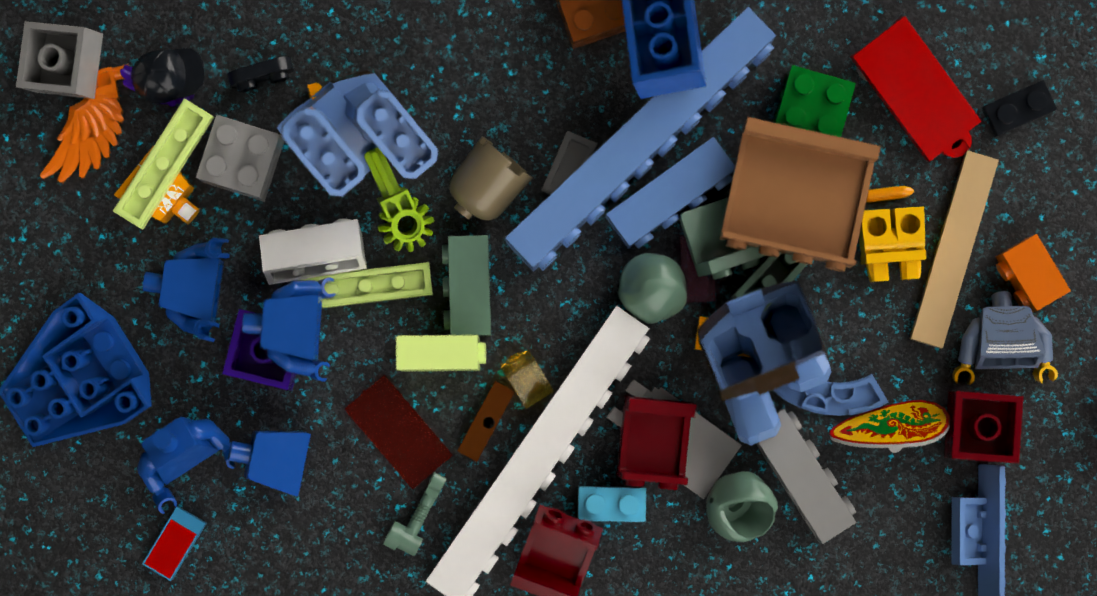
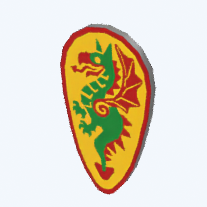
[830,400,950,453]

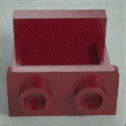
[616,396,696,490]
[510,505,603,596]

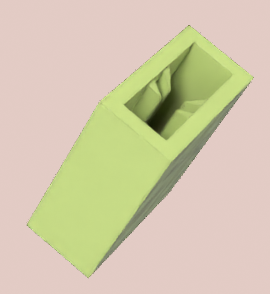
[396,335,486,372]

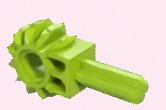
[364,147,434,252]

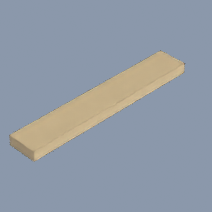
[909,150,999,349]

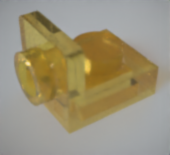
[501,350,554,409]

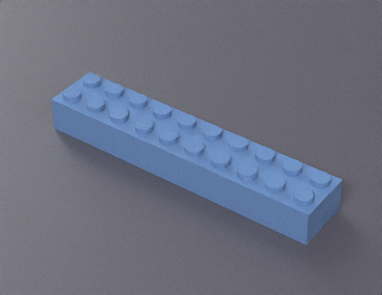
[505,7,776,272]

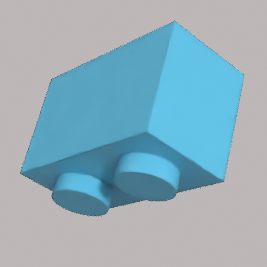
[578,486,646,522]

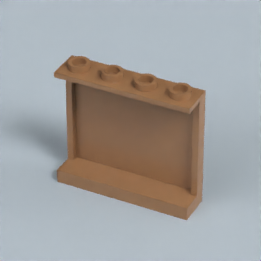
[719,117,881,272]

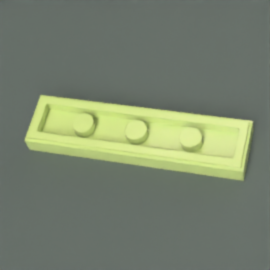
[113,98,214,230]
[298,262,433,308]

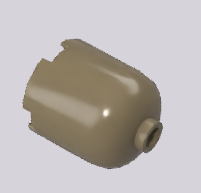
[449,136,533,221]

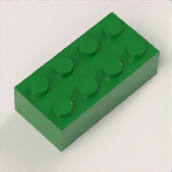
[773,65,856,137]

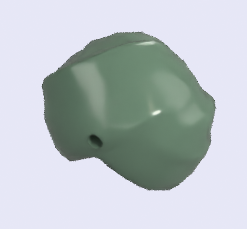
[617,253,687,324]
[706,471,778,542]

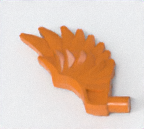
[40,64,129,183]

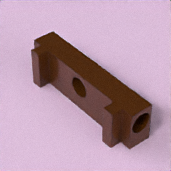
[457,381,515,462]

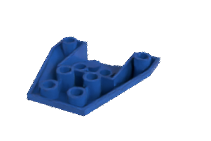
[0,293,152,447]

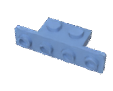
[951,464,1006,596]

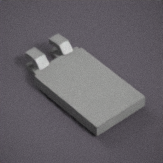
[606,380,742,499]

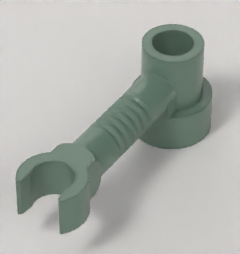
[383,472,446,556]

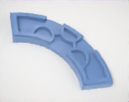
[756,366,889,416]

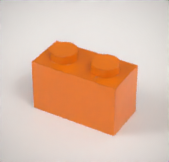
[995,234,1071,312]

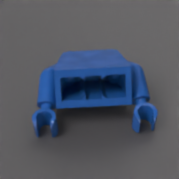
[143,238,229,342]
[242,277,336,382]
[137,417,236,514]

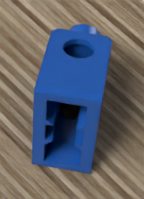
[228,431,311,496]

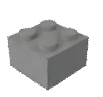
[16,21,103,99]
[196,114,285,202]

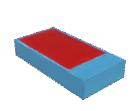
[142,506,207,581]

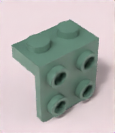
[679,198,766,280]

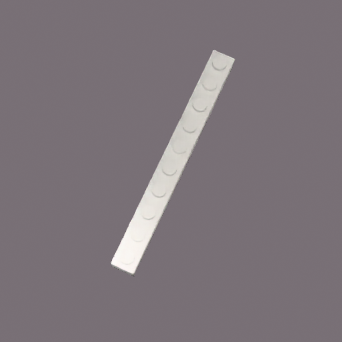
[426,306,650,596]

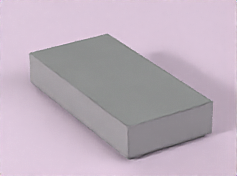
[541,131,598,195]

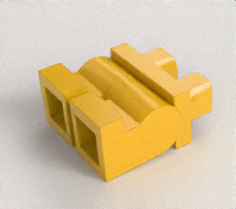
[859,206,926,282]

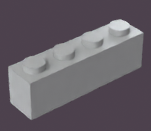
[756,409,857,544]

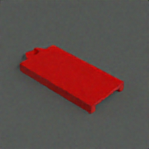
[850,16,982,162]

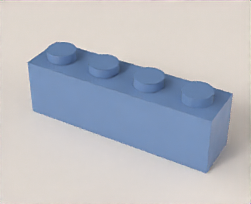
[605,137,735,249]

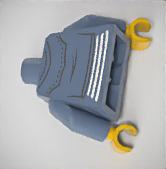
[953,291,1058,385]

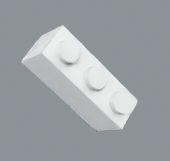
[259,219,367,285]

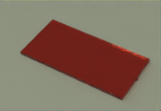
[344,375,453,490]

